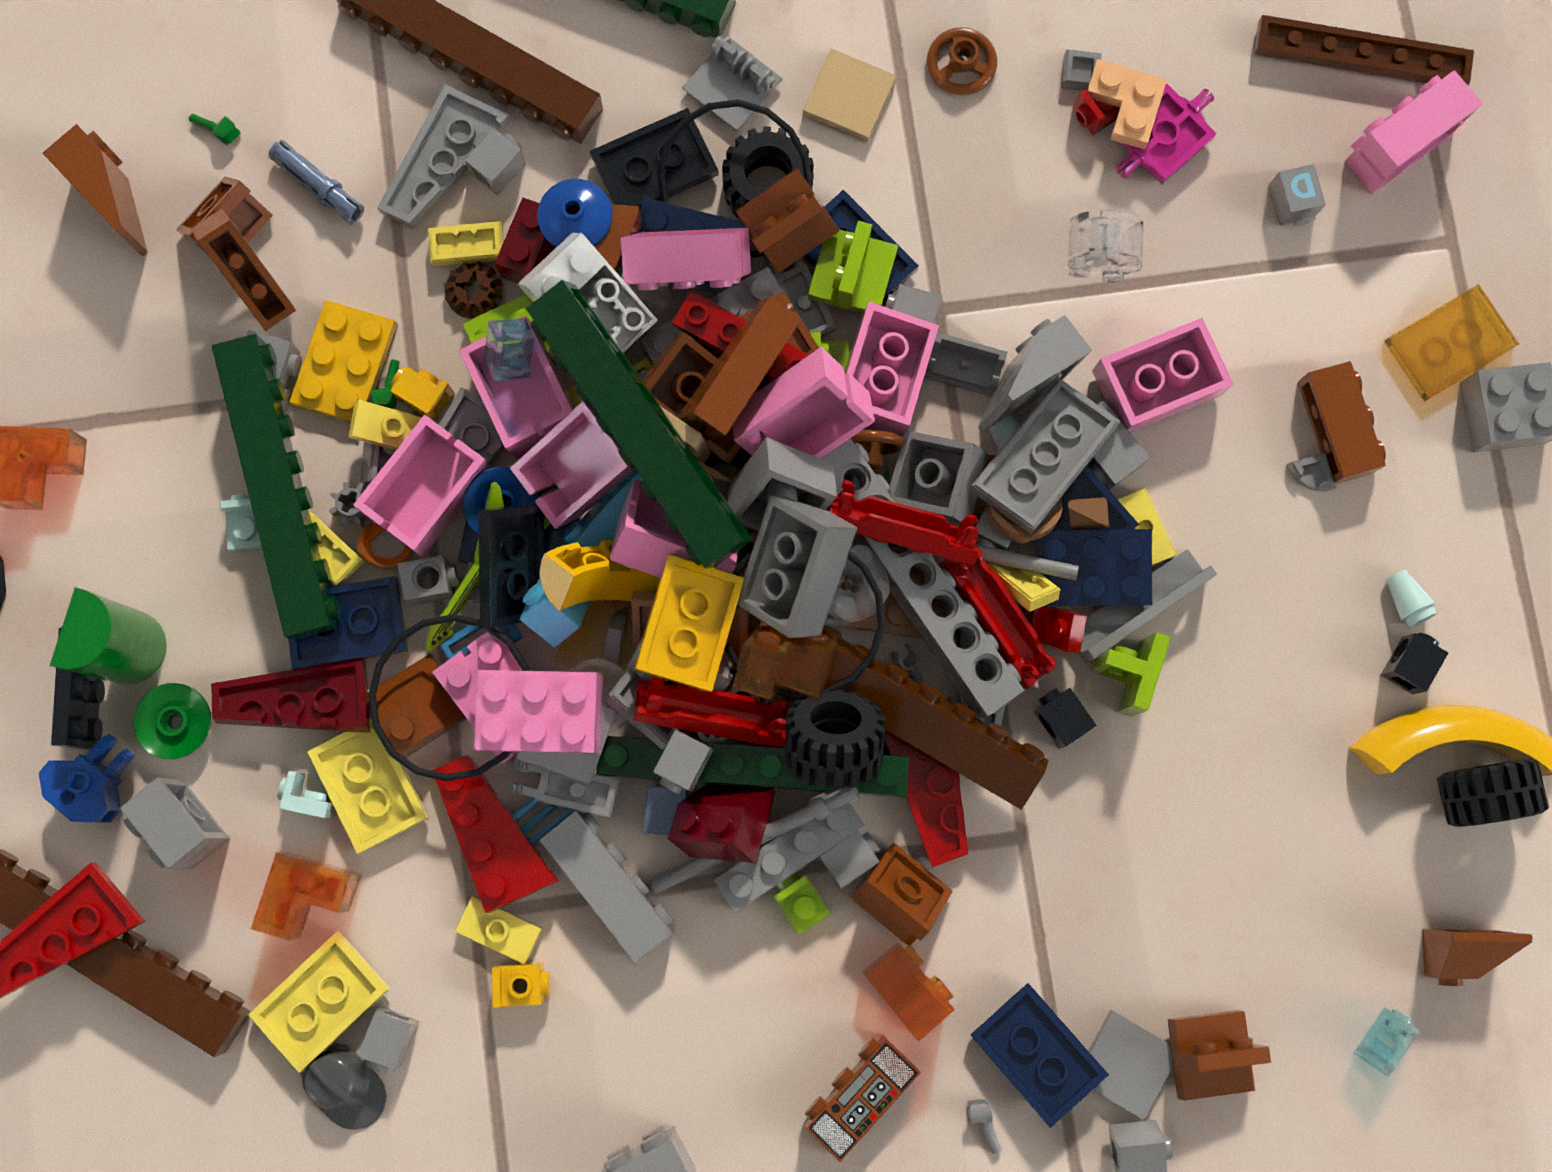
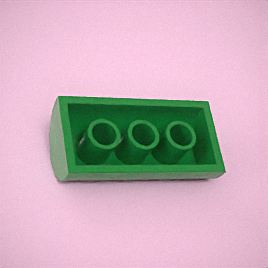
[49,587,167,685]

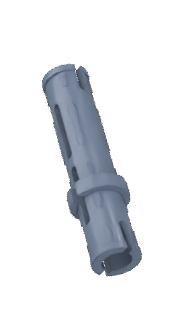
[268,140,364,225]

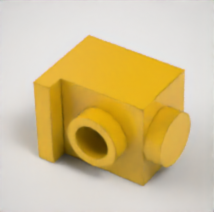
[390,366,454,422]
[492,963,551,1008]

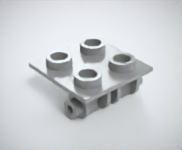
[682,36,783,132]

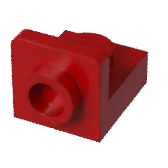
[1072,90,1119,135]
[1028,606,1087,653]

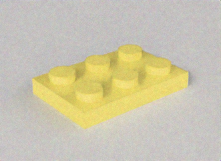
[307,719,429,854]
[248,932,391,1073]

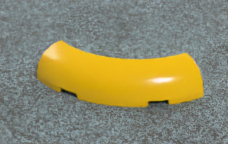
[539,540,660,611]
[1349,705,1552,776]

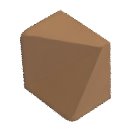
[1068,497,1109,530]

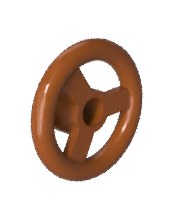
[927,27,997,95]
[851,430,905,470]

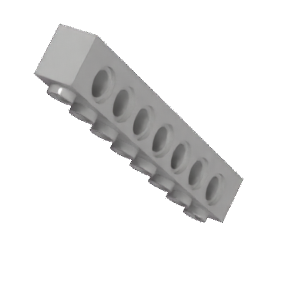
[820,438,1025,719]

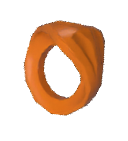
[357,522,412,569]

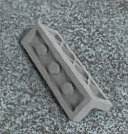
[1078,549,1217,663]

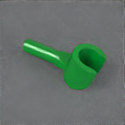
[189,114,241,145]
[372,359,400,409]

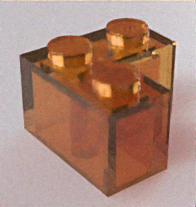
[0,426,87,510]
[733,621,838,700]
[251,852,361,940]
[862,943,955,1041]

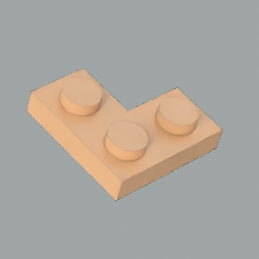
[1087,59,1167,150]

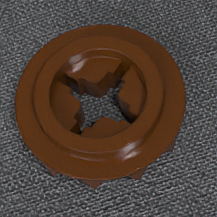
[444,261,503,319]

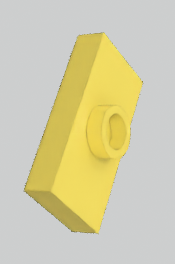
[428,221,504,267]
[348,400,422,450]
[1117,488,1177,566]
[308,509,364,586]
[985,550,1060,612]
[455,896,543,964]

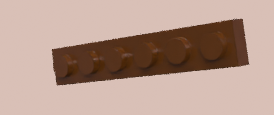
[1254,15,1474,86]

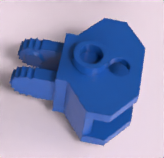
[39,733,135,822]

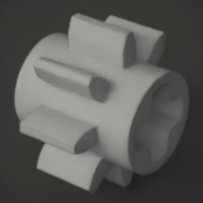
[329,482,368,529]

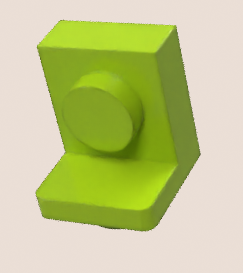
[773,873,831,935]

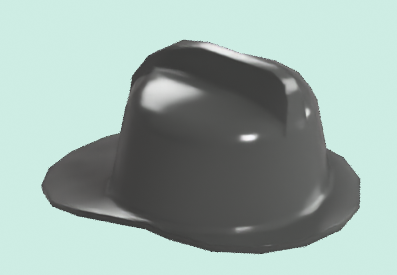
[301,1043,387,1130]

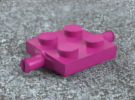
[1115,83,1217,185]

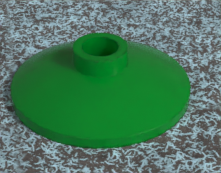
[133,683,211,759]

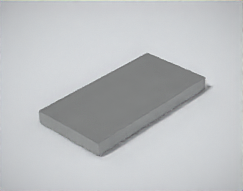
[970,378,1120,535]

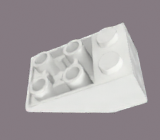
[517,233,658,353]

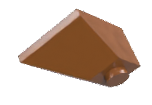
[368,653,467,758]
[1422,929,1532,986]

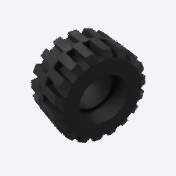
[722,126,814,217]
[785,689,885,790]
[1436,759,1549,827]

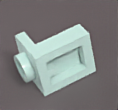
[219,494,262,552]
[277,771,336,819]

